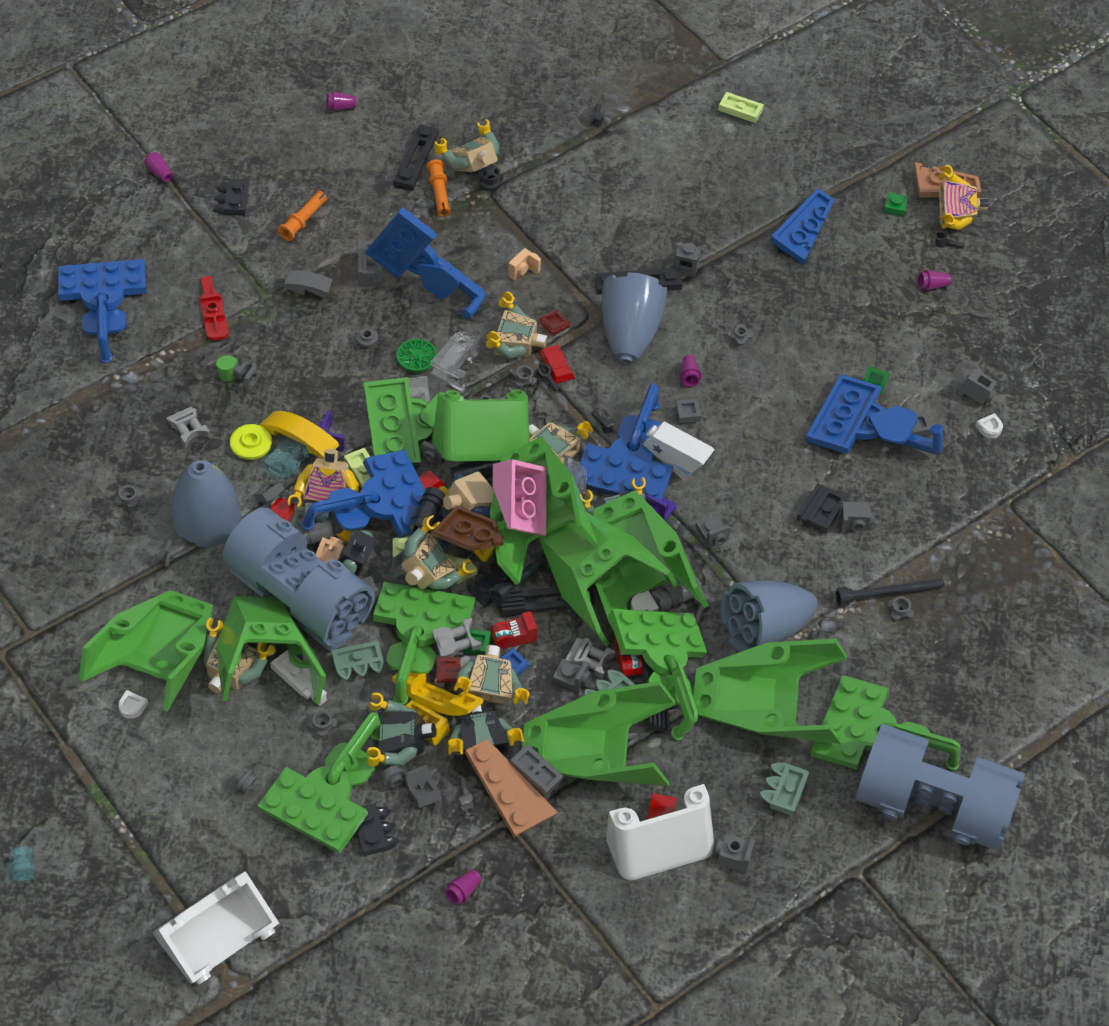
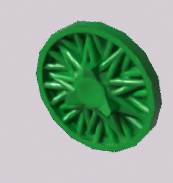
[396,339,437,373]

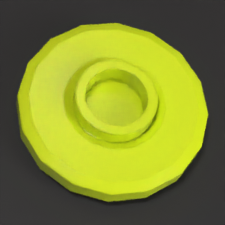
[230,424,272,460]

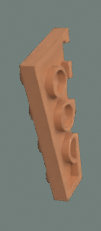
[465,739,558,838]

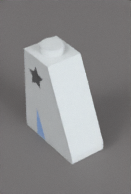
[643,421,715,480]

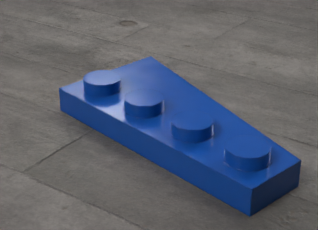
[770,188,834,265]

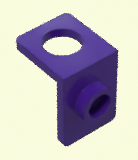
[318,410,345,452]
[645,494,676,521]

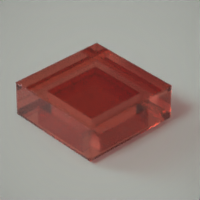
[540,309,570,336]
[437,657,461,683]

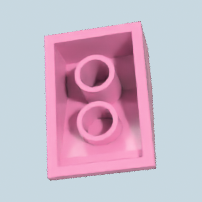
[493,459,546,536]

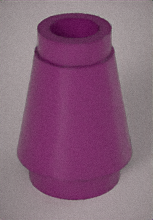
[326,91,357,111]
[144,152,173,182]
[917,270,951,291]
[680,355,702,387]
[445,870,482,905]

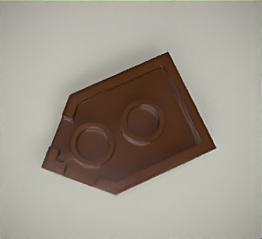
[431,505,504,551]

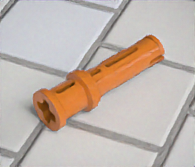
[426,159,451,217]
[278,191,327,241]

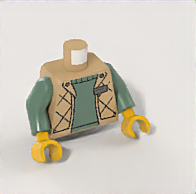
[435,119,500,172]
[486,292,547,359]
[529,421,593,464]
[402,516,476,589]
[203,618,275,693]
[454,645,529,705]

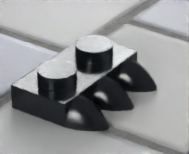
[214,178,250,216]
[466,563,510,608]
[357,803,399,857]

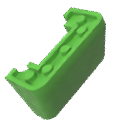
[432,389,529,461]

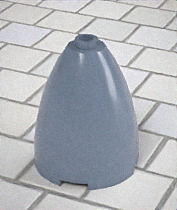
[602,273,667,365]
[171,460,242,547]
[720,580,818,652]

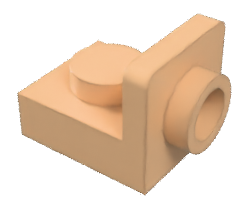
[508,248,541,281]
[316,536,346,562]

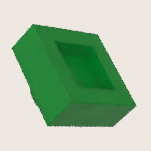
[884,192,908,217]
[863,366,890,394]
[464,629,491,655]

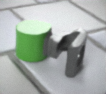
[216,355,258,391]

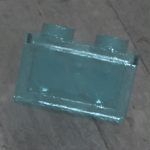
[264,437,311,479]

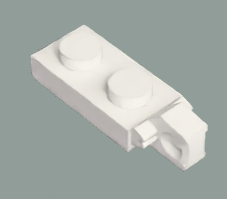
[270,650,327,706]

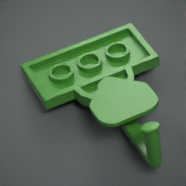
[363,377,460,465]
[373,582,476,705]
[609,609,707,740]
[811,675,960,771]
[258,712,380,854]

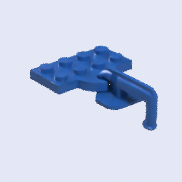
[364,207,486,320]
[58,259,147,363]
[806,374,943,455]
[574,383,673,501]
[301,450,433,539]

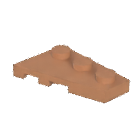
[914,162,981,198]

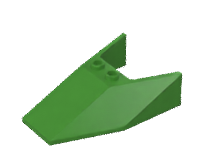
[490,436,598,585]
[593,490,708,631]
[539,512,678,647]
[79,590,213,711]
[216,596,326,703]
[693,639,847,744]
[522,681,675,786]

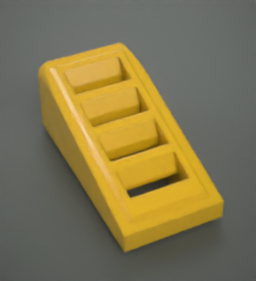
[406,699,451,746]

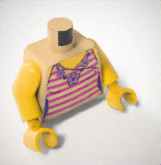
[938,165,988,230]
[288,449,359,509]

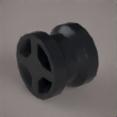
[480,165,500,191]

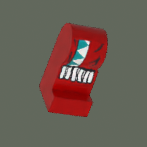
[490,611,538,649]
[614,636,642,677]

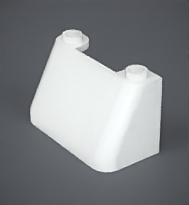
[606,784,714,880]
[152,871,279,985]

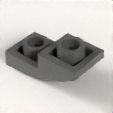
[283,270,333,298]

